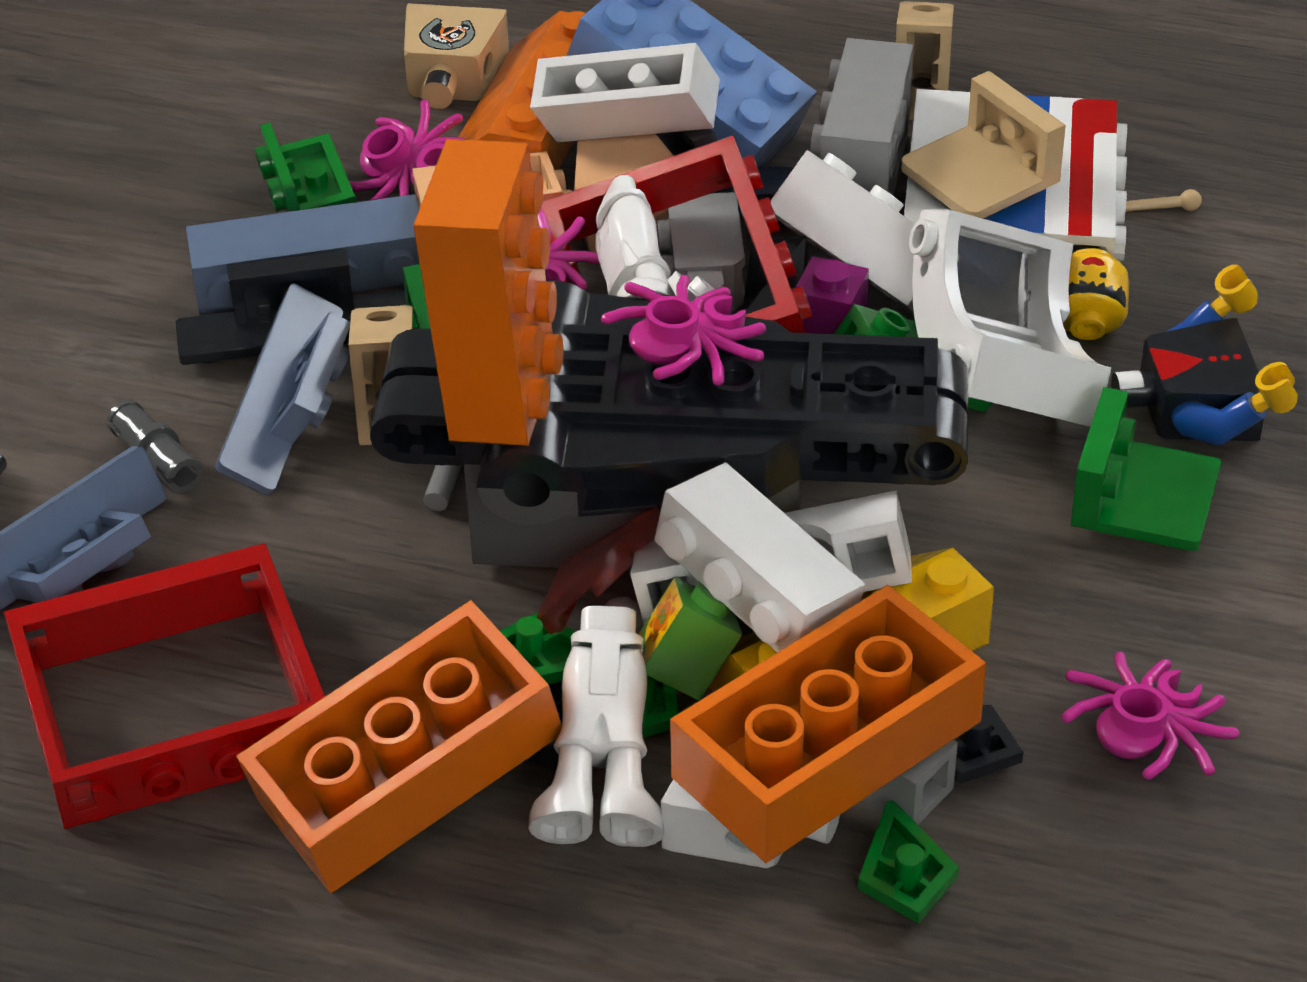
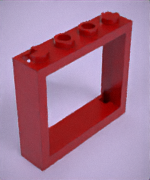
[541,135,813,333]
[4,543,325,829]

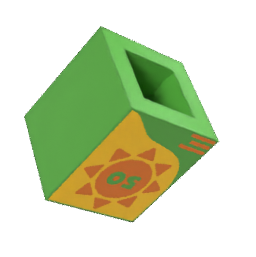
[638,577,742,701]

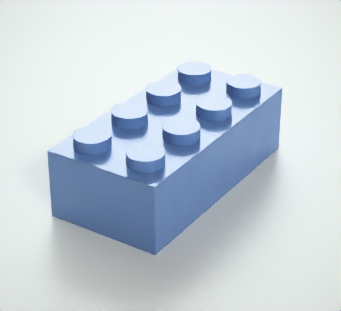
[566,0,817,167]

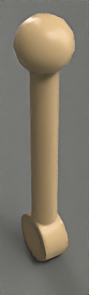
[1126,189,1202,212]

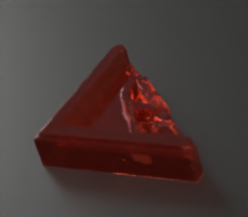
[537,505,661,635]

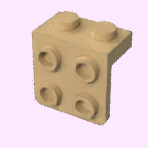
[901,71,1066,219]

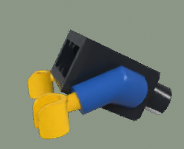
[1111,265,1298,445]

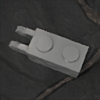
[657,192,745,311]

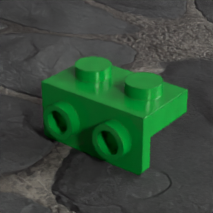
[254,123,356,212]

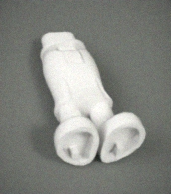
[596,175,676,301]
[528,606,664,847]

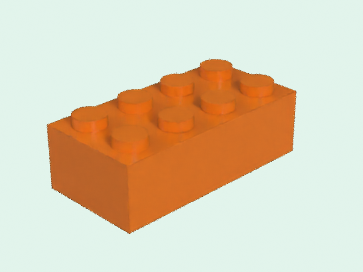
[413,139,563,446]
[670,585,987,863]
[236,600,562,894]

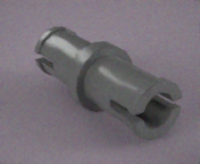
[107,400,203,494]

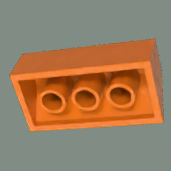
[458,11,586,170]

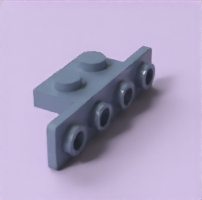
[215,284,350,495]
[0,446,166,610]

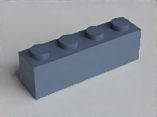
[186,194,420,315]

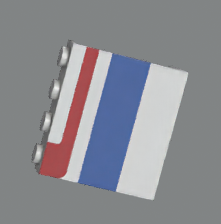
[904,89,1127,261]

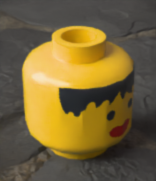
[1063,248,1129,340]

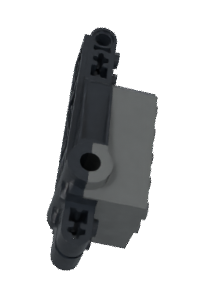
[370,280,968,571]

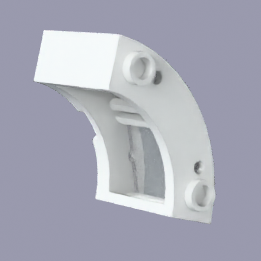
[909,209,1111,427]

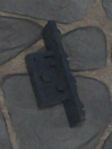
[175,250,407,365]

